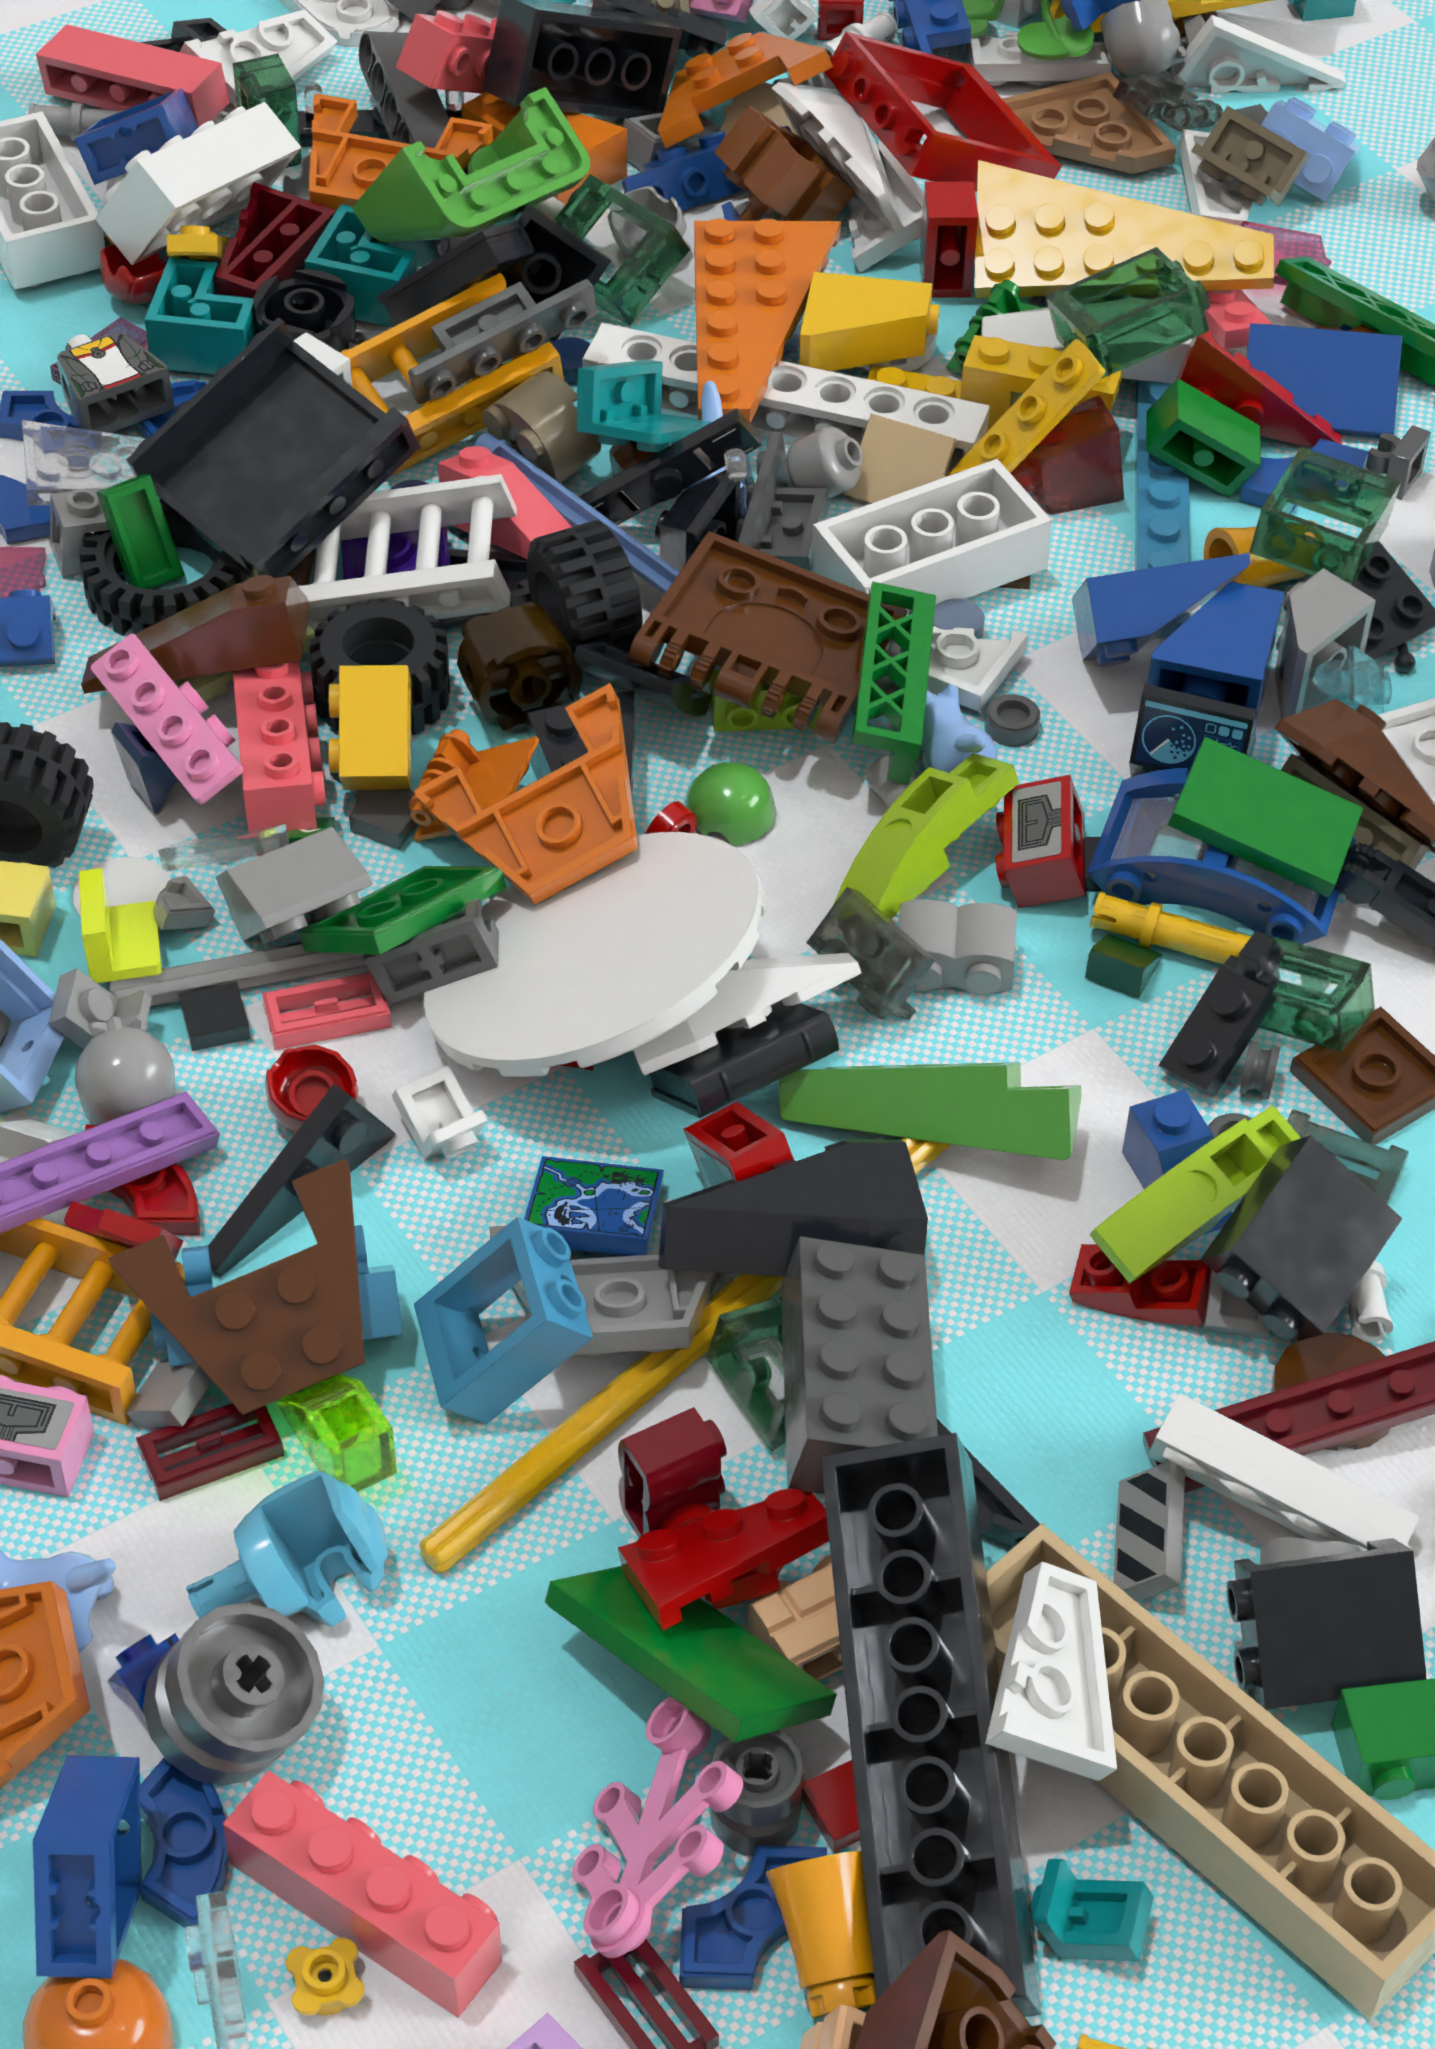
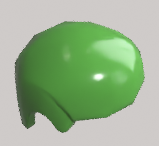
[685,762,776,846]

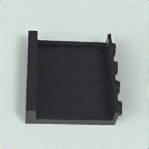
[126,317,420,578]

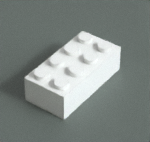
[95,102,302,265]
[0,111,105,290]
[812,459,1052,616]

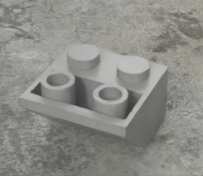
[215,827,373,945]

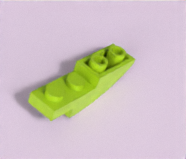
[831,753,1019,934]
[1089,1105,1301,1284]

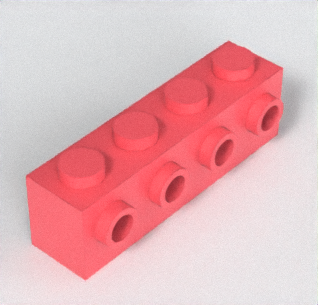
[396,10,497,94]
[36,24,230,127]
[233,661,326,836]
[223,1770,502,2018]

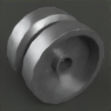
[143,1603,325,1786]

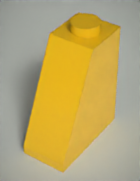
[799,272,940,372]

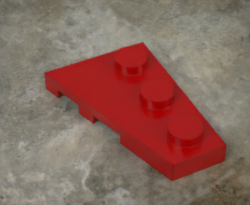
[618,1489,829,1631]

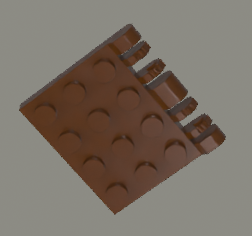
[628,531,908,744]

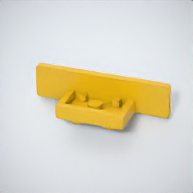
[946,339,1105,482]

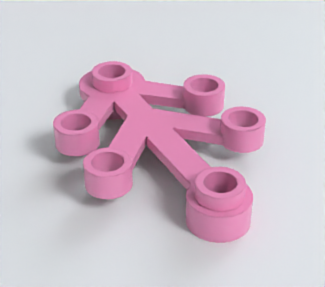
[572,1696,743,1958]

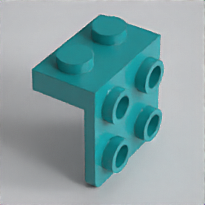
[577,359,711,452]

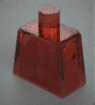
[1010,395,1124,515]

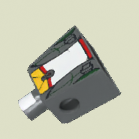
[57,332,175,441]

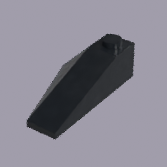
[658,1140,928,1277]

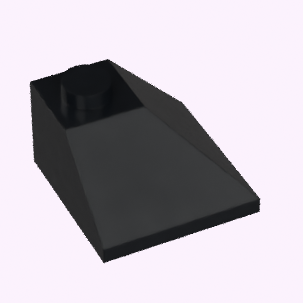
[501,203,611,342]
[655,467,741,571]

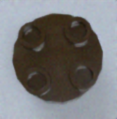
[457,602,583,734]

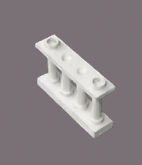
[299,474,517,629]

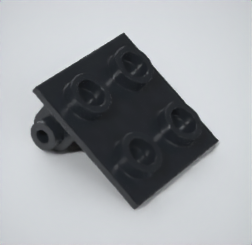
[1302,541,1435,666]

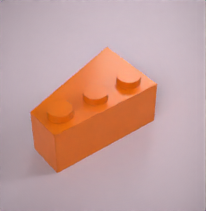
[461,92,627,207]

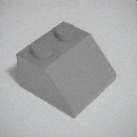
[1274,568,1376,719]

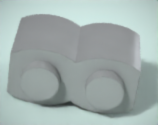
[895,899,1017,995]

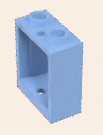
[0,939,65,1113]

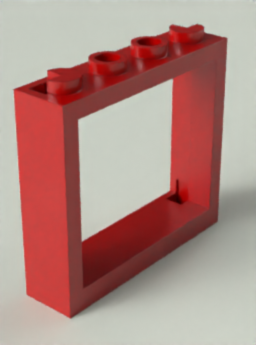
[824,31,1062,192]

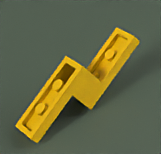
[867,335,1124,431]

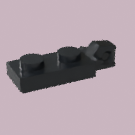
[1158,931,1286,1097]

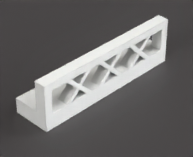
[1148,1393,1421,1551]

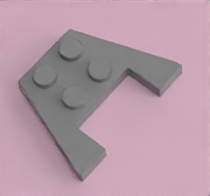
[489,1226,719,1357]

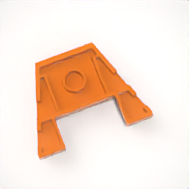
[657,32,833,148]
[309,93,493,210]
[413,683,638,905]
[0,1581,91,1789]

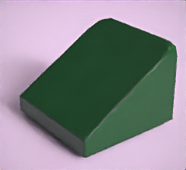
[1085,934,1162,998]

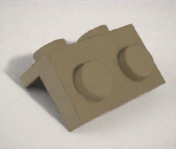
[1191,106,1310,206]

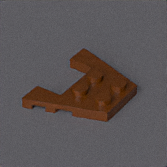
[108,1158,365,1416]

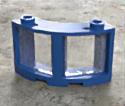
[1087,768,1356,951]

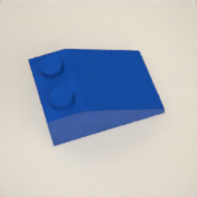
[1072,553,1251,667]

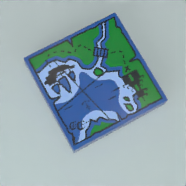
[524,1156,664,1256]

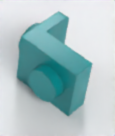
[1031,1859,1154,1961]

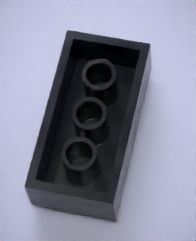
[482,0,683,119]

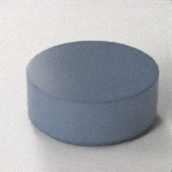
[933,599,985,639]

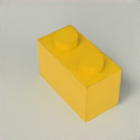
[329,665,411,790]

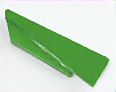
[779,1062,1082,1160]

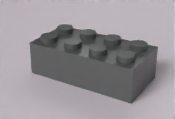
[781,1236,938,1494]

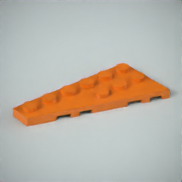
[694,218,841,423]

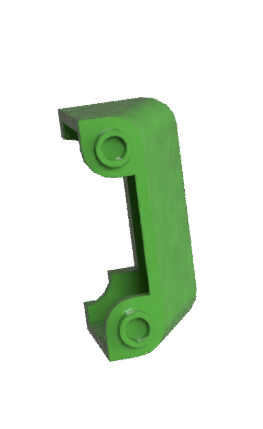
[352,87,590,243]

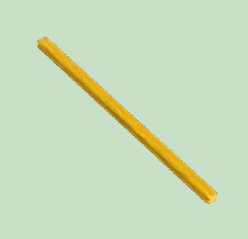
[419,1137,951,1573]

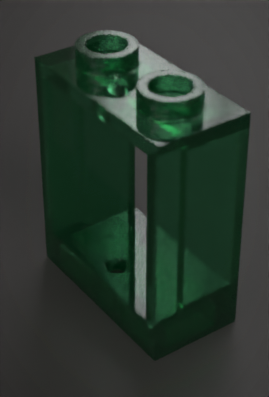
[554,174,690,326]
[1046,247,1210,379]
[1249,447,1401,586]

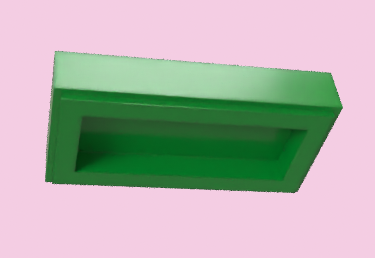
[96,473,185,589]

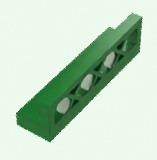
[1274,256,1435,386]
[851,581,936,785]

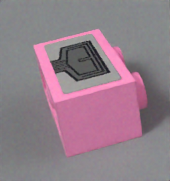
[0,1375,95,1498]

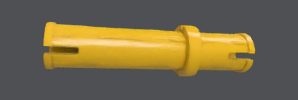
[1090,891,1251,965]

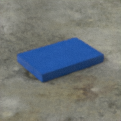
[1246,323,1402,438]

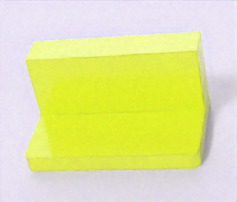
[79,868,162,983]

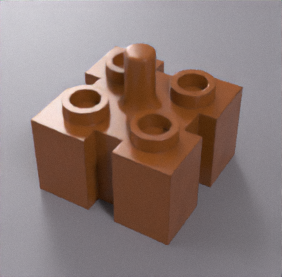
[714,106,856,221]

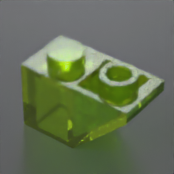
[277,1374,397,1492]

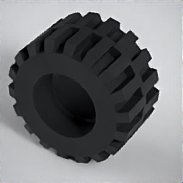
[527,520,643,653]
[309,599,450,735]
[0,722,94,869]

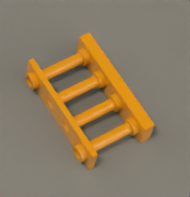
[339,273,564,478]
[0,1218,186,1425]

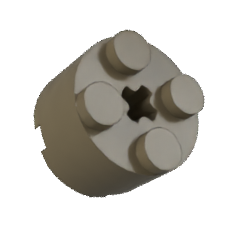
[481,371,601,484]

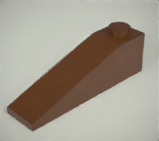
[81,575,310,694]
[1275,699,1435,854]
[855,1930,1057,2049]

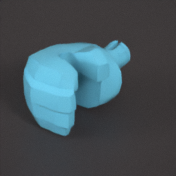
[186,1471,388,1627]

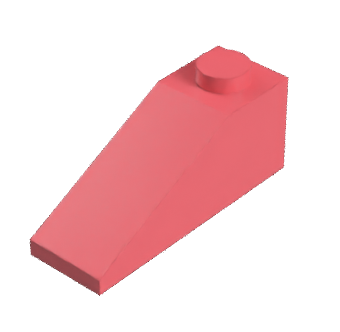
[438,446,572,559]

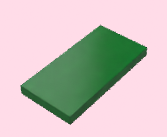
[545,1566,837,1743]

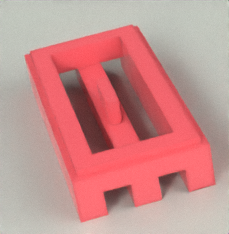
[262,972,392,1050]

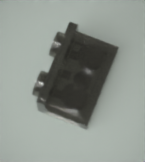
[806,887,935,1021]

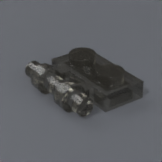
[1112,72,1223,132]

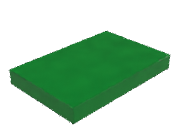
[1167,737,1363,898]
[299,866,507,955]

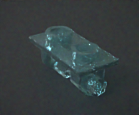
[1314,645,1392,715]

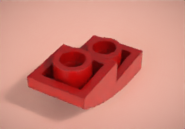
[1069,1244,1211,1325]

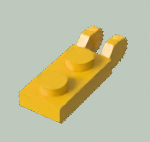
[167,225,229,267]

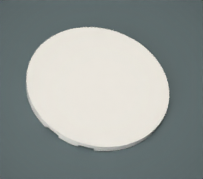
[424,832,766,1077]

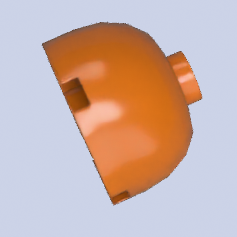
[22,1958,175,2049]

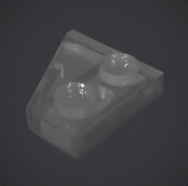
[185,1891,250,2049]

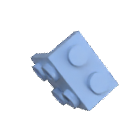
[1261,97,1361,202]

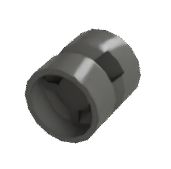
[709,1730,804,1856]

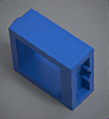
[74,88,199,185]
[33,1755,142,1978]

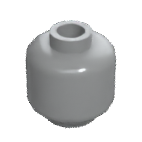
[784,426,863,499]

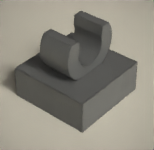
[1366,425,1431,500]

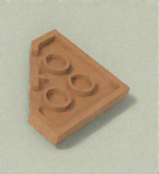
[1003,72,1176,174]

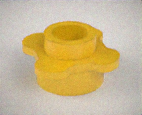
[286,1938,365,2016]

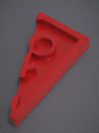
[1175,324,1342,448]

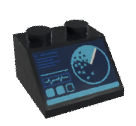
[1129,684,1257,777]

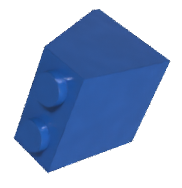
[1147,581,1284,723]

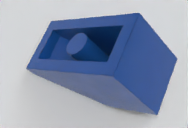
[1122,1089,1232,1235]

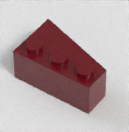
[215,182,337,329]

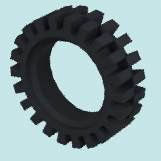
[79,503,250,636]

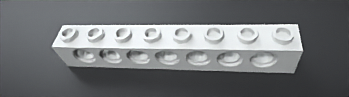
[582,323,990,476]

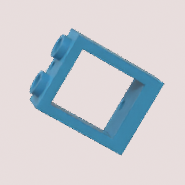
[414,1217,593,1424]

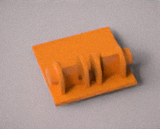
[409,729,540,842]

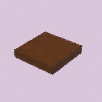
[1290,1006,1435,1148]

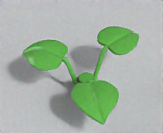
[962,0,1094,60]

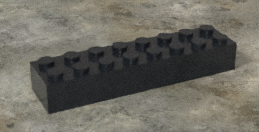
[820,1433,1042,2017]

